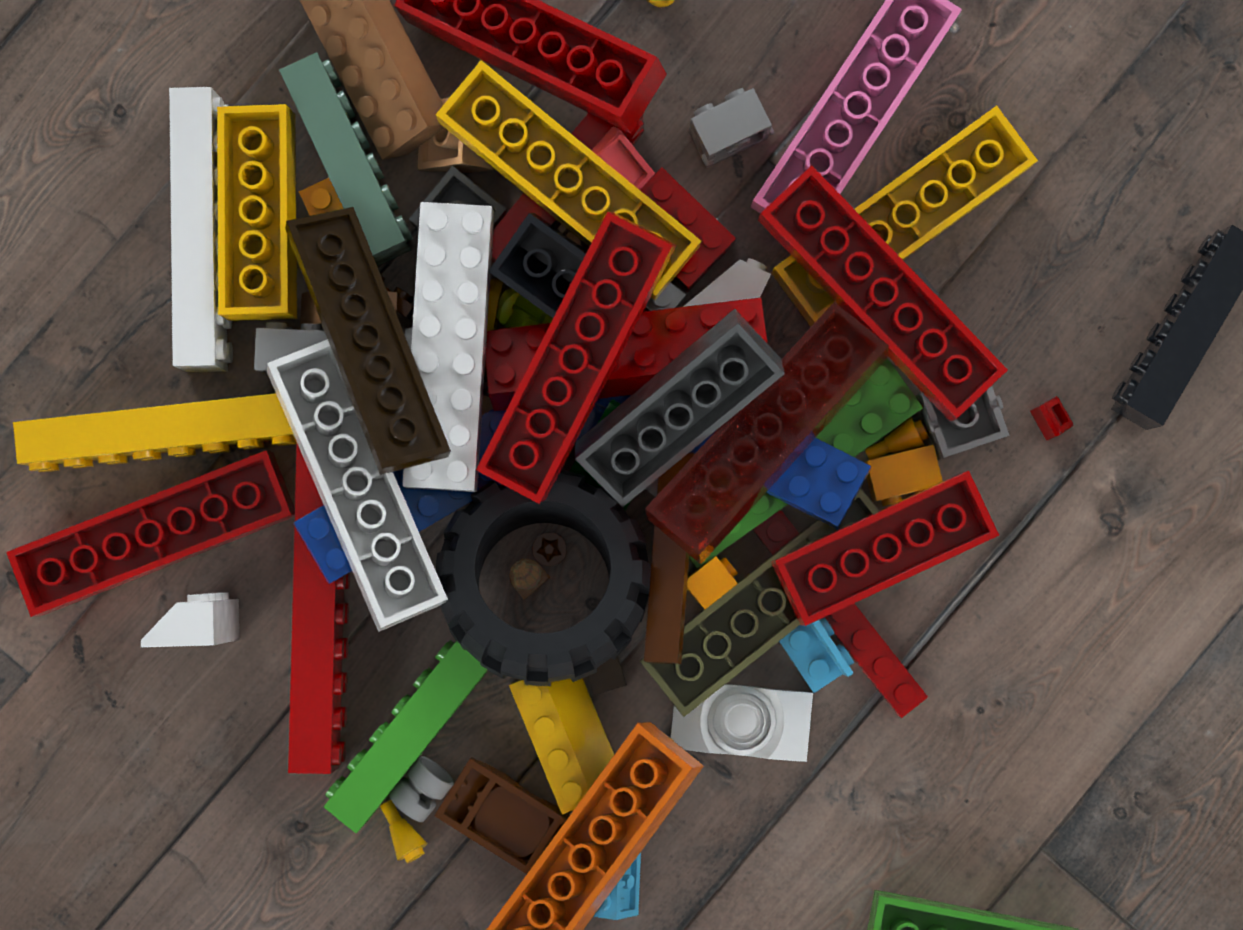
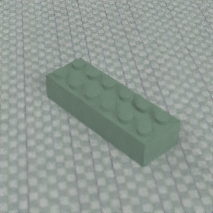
[279,52,413,266]

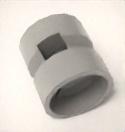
[389,756,454,822]

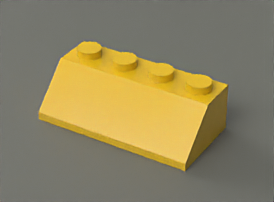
[509,678,614,815]

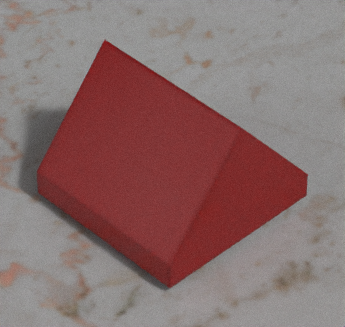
[1030,396,1074,441]

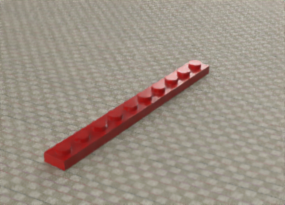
[697,457,928,718]

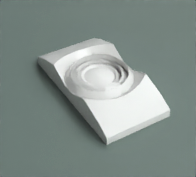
[671,684,813,762]

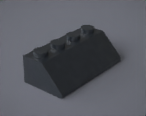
[489,213,587,318]

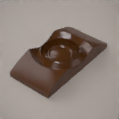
[434,757,569,874]

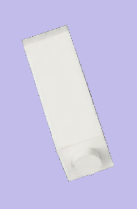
[683,258,771,307]

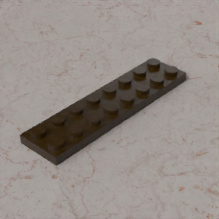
[285,207,451,475]

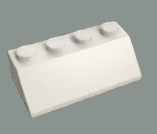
[141,592,239,647]

